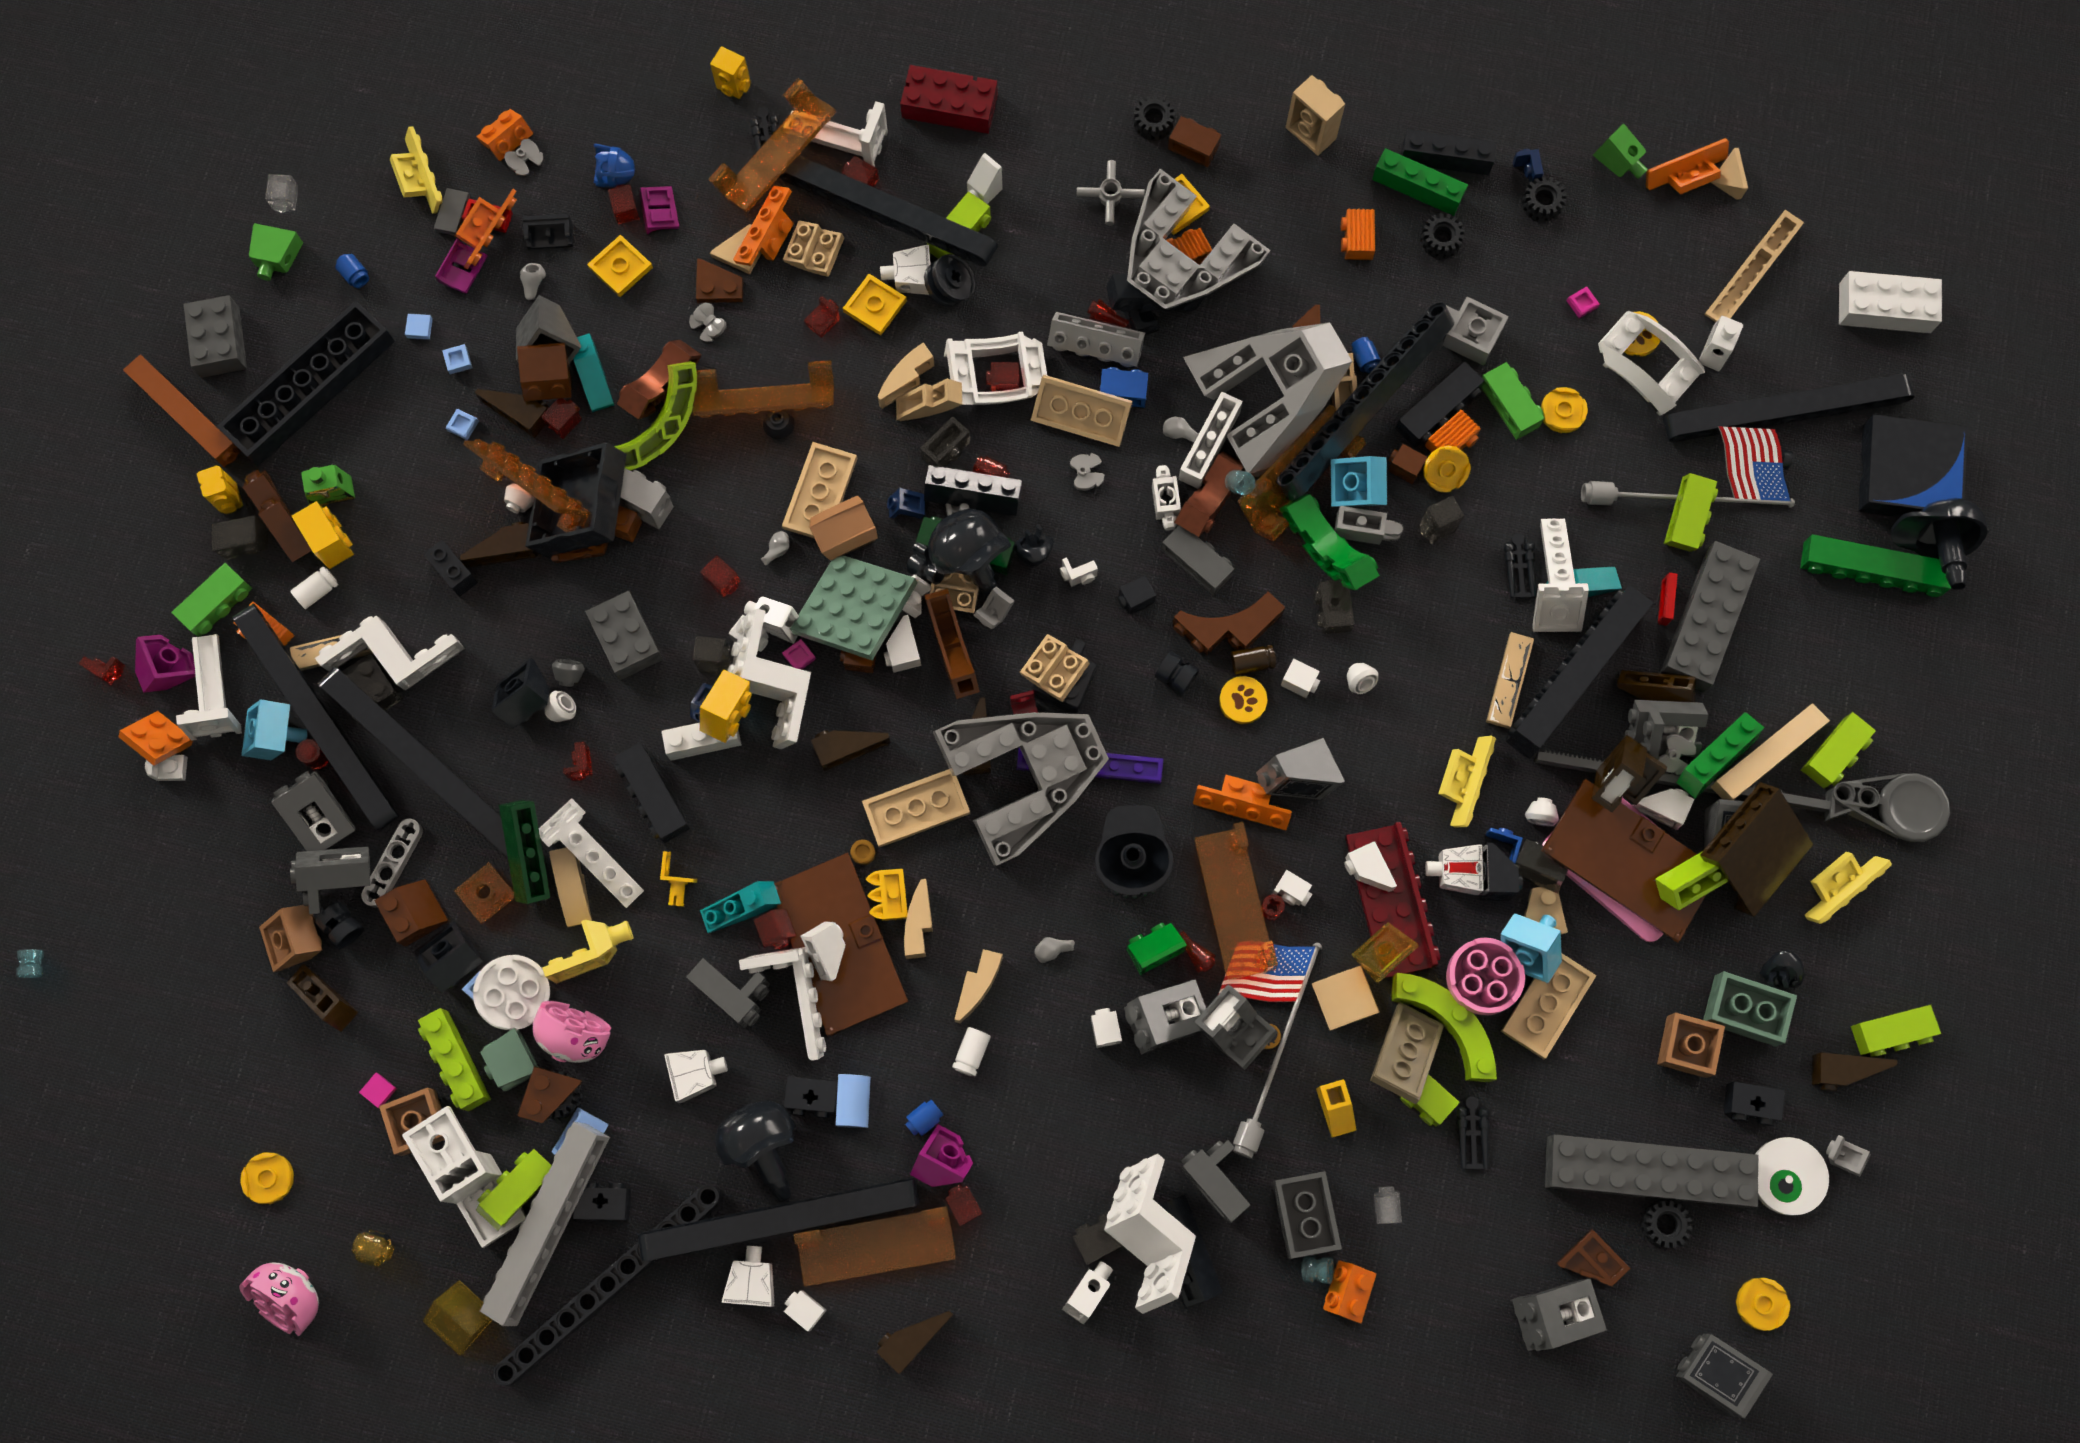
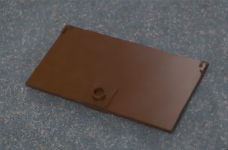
[1541,779,1706,943]
[774,853,909,1037]

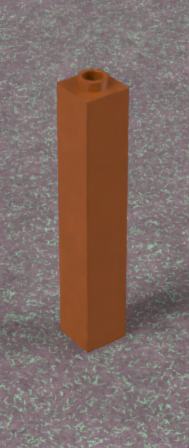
[123,354,241,467]

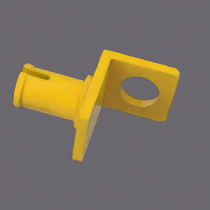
[660,851,697,906]

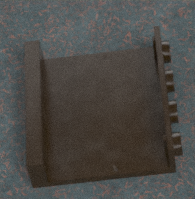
[1700,782,1813,917]

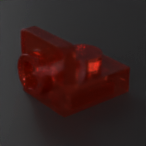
[804,296,840,338]
[78,656,125,684]
[563,741,593,781]
[945,1184,983,1226]

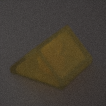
[1352,922,1419,984]
[423,1281,492,1356]

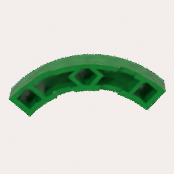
[1279,494,1380,590]

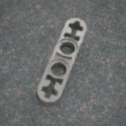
[361,819,423,908]

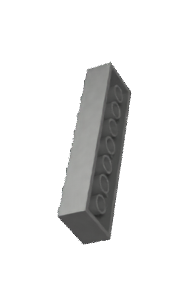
[1545,1135,1759,1208]

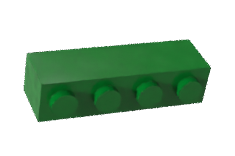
[1372,148,1468,216]
[1676,712,1765,798]

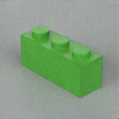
[1481,362,1545,440]
[171,563,252,637]

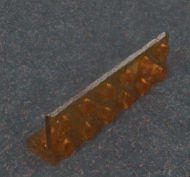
[708,79,836,212]
[693,360,834,418]
[1238,405,1366,541]
[463,439,590,532]
[1194,822,1278,980]
[794,1206,956,1286]

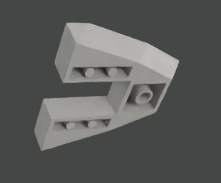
[1127,169,1271,309]
[1183,322,1353,478]
[933,712,1109,866]

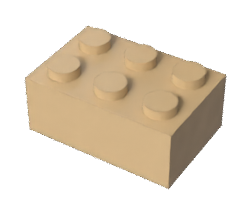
[1286,75,1345,156]

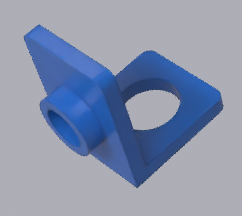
[1485,828,1523,864]

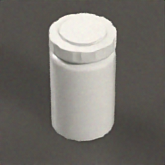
[290,566,339,609]
[952,1027,991,1077]

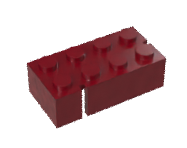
[900,65,998,134]

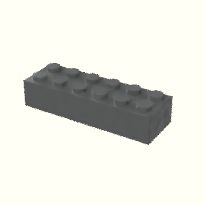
[1660,541,1760,692]

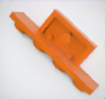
[1646,138,1729,194]
[733,186,794,266]
[455,189,517,269]
[1193,775,1292,830]

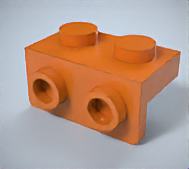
[476,109,533,161]
[1323,1260,1376,1324]

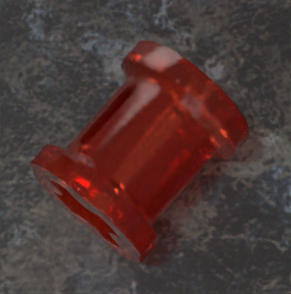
[1260,894,1285,920]

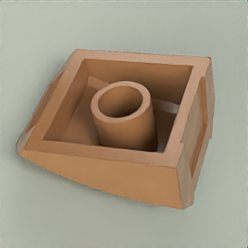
[809,496,878,561]

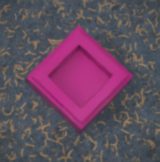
[1566,287,1600,319]
[782,639,816,670]
[359,1072,397,1108]

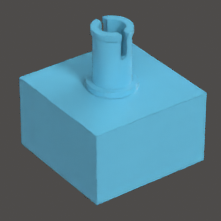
[1331,456,1387,507]
[242,699,307,760]
[1501,913,1562,983]

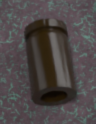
[1231,645,1276,675]

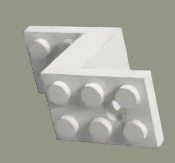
[727,608,811,749]
[315,616,465,690]
[402,1106,527,1248]
[1104,1154,1196,1314]

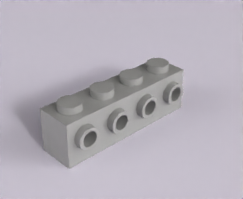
[1047,312,1145,367]

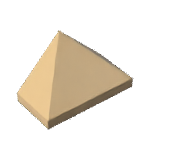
[1711,148,1748,199]

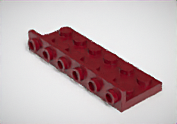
[1345,822,1440,979]

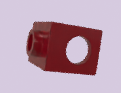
[1010,690,1038,715]

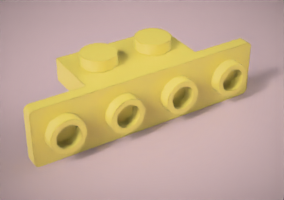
[390,126,442,214]
[1438,736,1496,828]
[1805,852,1892,924]

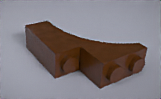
[243,469,312,562]
[924,589,980,699]
[1173,592,1285,656]

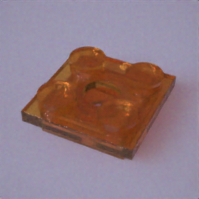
[454,862,515,924]

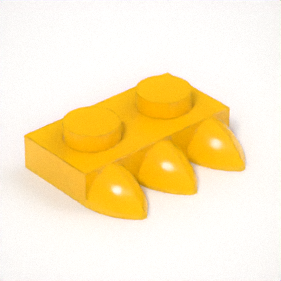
[866,869,908,921]

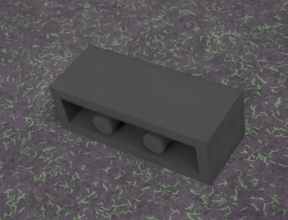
[1161,526,1234,596]

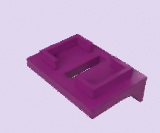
[639,186,679,234]
[435,238,488,294]

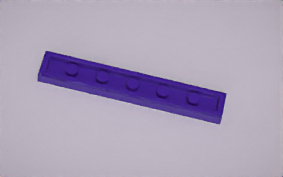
[1017,748,1163,784]

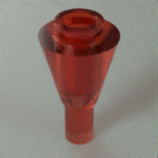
[1087,298,1129,328]
[1179,931,1216,972]

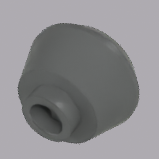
[552,659,585,686]

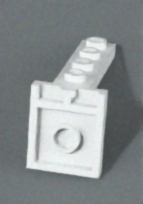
[784,102,888,170]
[1533,519,1589,632]
[176,634,242,741]
[539,798,644,908]
[739,947,826,1060]

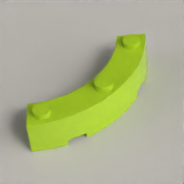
[614,361,697,470]
[1392,973,1497,1082]

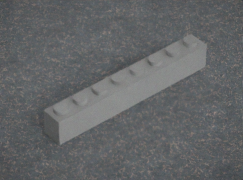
[480,1122,610,1326]

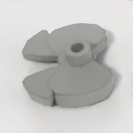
[504,139,543,176]
[689,302,727,342]
[1070,453,1105,491]
[1658,734,1696,775]

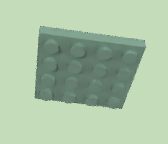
[790,555,917,660]

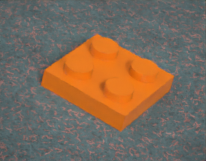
[119,711,192,766]

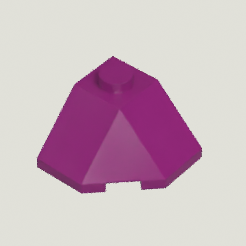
[135,635,196,693]
[910,1124,973,1187]

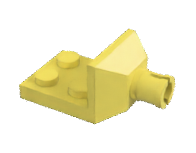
[542,920,634,984]

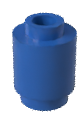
[335,254,369,288]
[1351,337,1381,373]
[905,1100,943,1137]

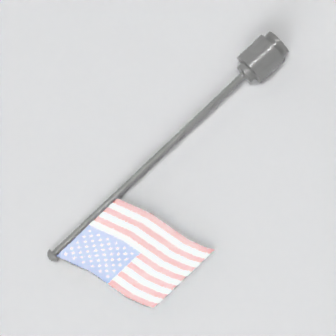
[1581,426,1795,508]
[1218,942,1322,1159]

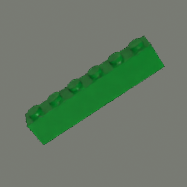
[1800,534,1951,597]

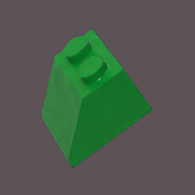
[1126,923,1187,975]

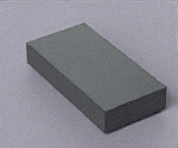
[434,188,470,236]

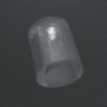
[1374,1186,1402,1224]

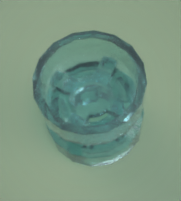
[1225,470,1255,495]
[16,949,44,978]
[1301,1256,1334,1284]

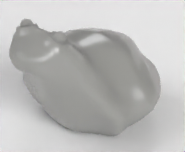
[520,263,546,300]
[1163,416,1199,442]
[761,531,789,565]
[1035,937,1075,963]

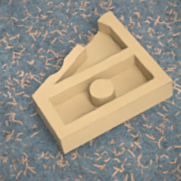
[710,224,762,274]
[1524,884,1568,934]

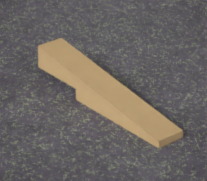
[1704,210,1804,322]
[1711,703,1830,800]

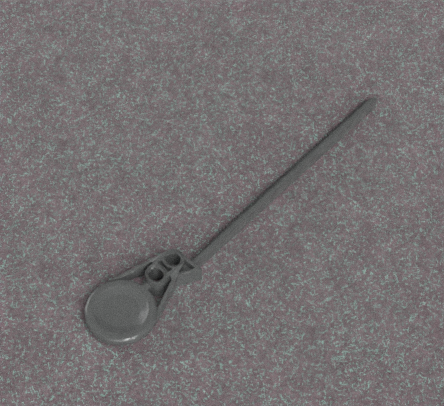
[1535,750,1950,842]

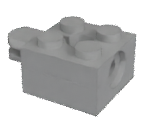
[1442,297,1509,366]
[619,468,674,529]

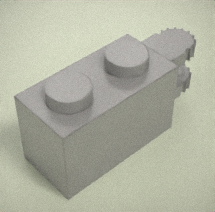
[1334,506,1403,545]

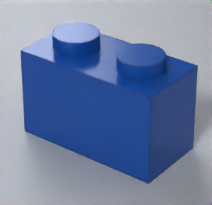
[1100,367,1148,408]

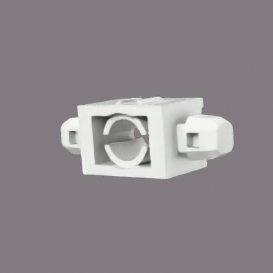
[1152,465,1181,531]

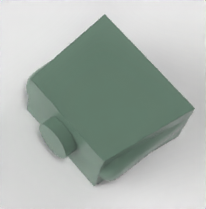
[480,1028,539,1091]

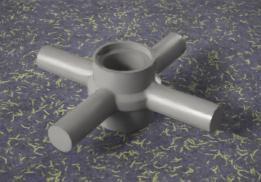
[1077,160,1145,226]

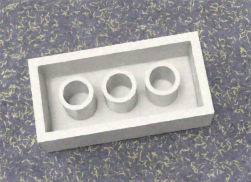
[1839,271,1942,333]

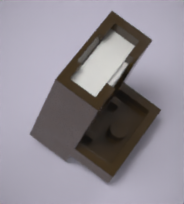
[1591,735,1667,813]

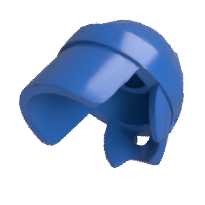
[594,144,635,188]

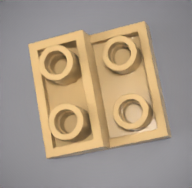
[783,221,844,277]
[930,573,979,613]
[1020,634,1090,702]
[1312,966,1380,1031]

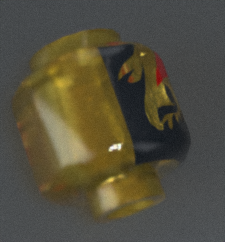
[352,1229,394,1267]

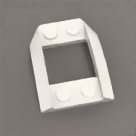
[1598,311,1705,416]
[944,332,1047,405]

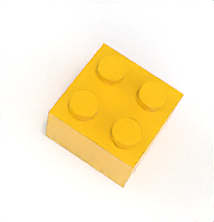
[292,501,354,569]
[699,670,752,743]

